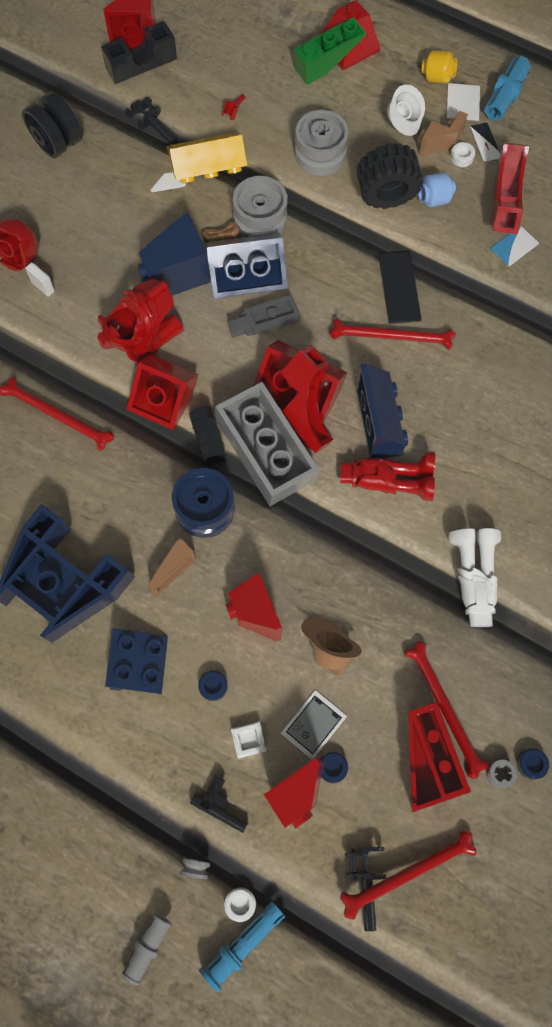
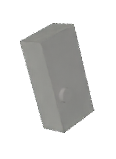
[215,382,319,506]

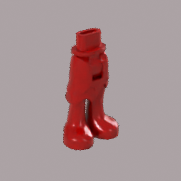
[340,451,435,502]

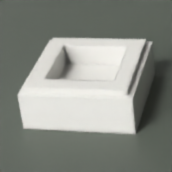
[25,263,55,297]
[231,721,267,759]

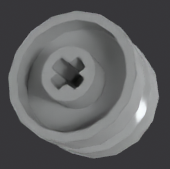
[294,110,349,176]
[233,176,288,237]

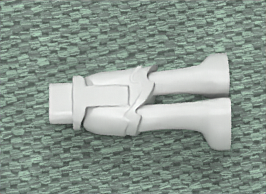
[448,528,501,627]

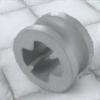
[487,760,517,788]
[180,858,210,880]

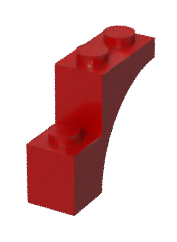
[490,142,529,234]
[280,345,334,454]

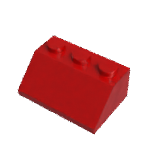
[253,340,348,422]

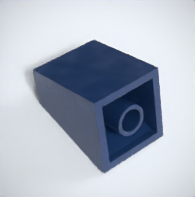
[137,213,210,296]

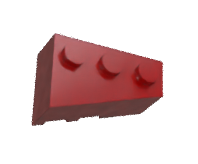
[408,702,471,813]

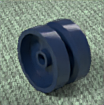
[171,468,235,538]

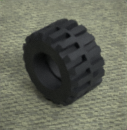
[356,143,423,209]

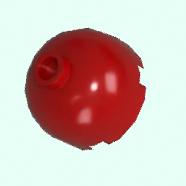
[0,218,38,271]

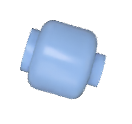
[418,172,456,208]

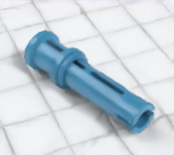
[199,901,285,993]

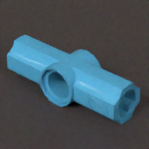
[484,55,531,122]

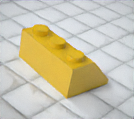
[166,132,247,183]

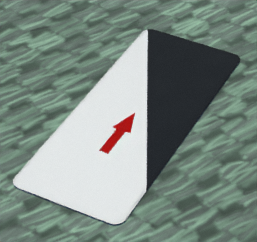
[470,123,500,162]

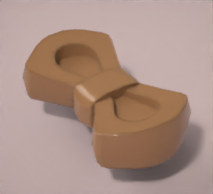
[203,222,240,242]

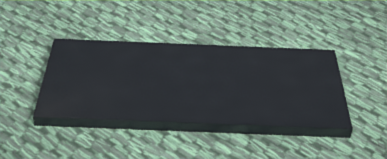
[379,251,422,324]

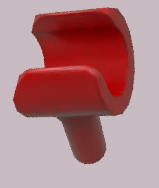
[222,94,246,120]

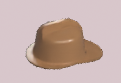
[301,617,362,676]

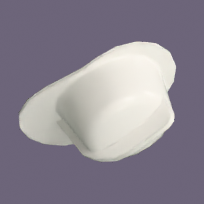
[387,84,425,136]

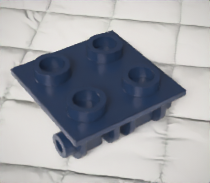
[105,628,168,694]

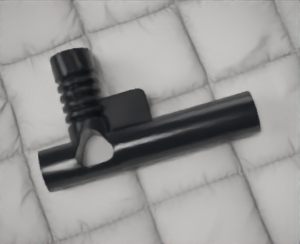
[190,775,249,833]

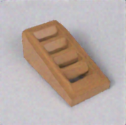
[148,537,196,597]

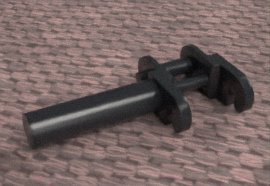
[125,97,178,145]
[344,846,387,932]

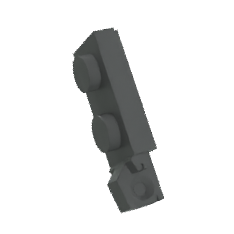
[228,295,301,337]

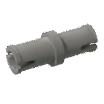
[121,913,172,986]

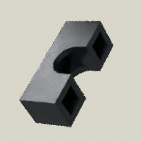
[101,21,177,84]

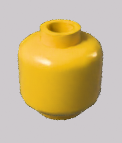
[422,50,458,84]

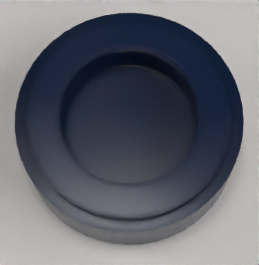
[198,671,228,702]
[517,748,549,780]
[321,752,348,783]

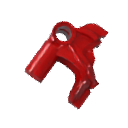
[97,279,184,366]

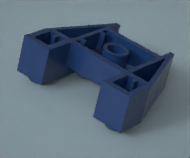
[0,504,135,643]

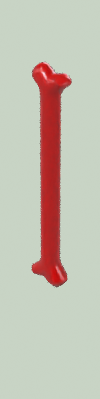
[329,318,456,350]
[0,377,114,451]
[404,641,490,779]
[340,830,477,920]

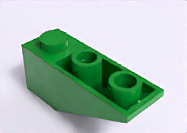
[294,17,366,85]

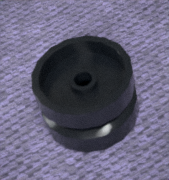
[22,91,83,159]

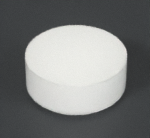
[450,142,475,167]
[224,887,256,922]

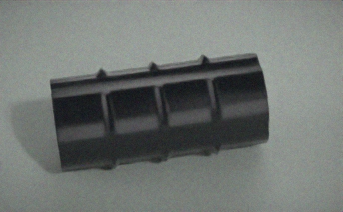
[189,406,226,465]

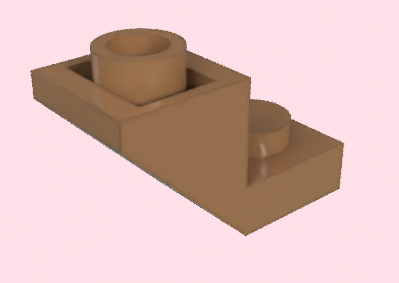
[418,111,468,156]

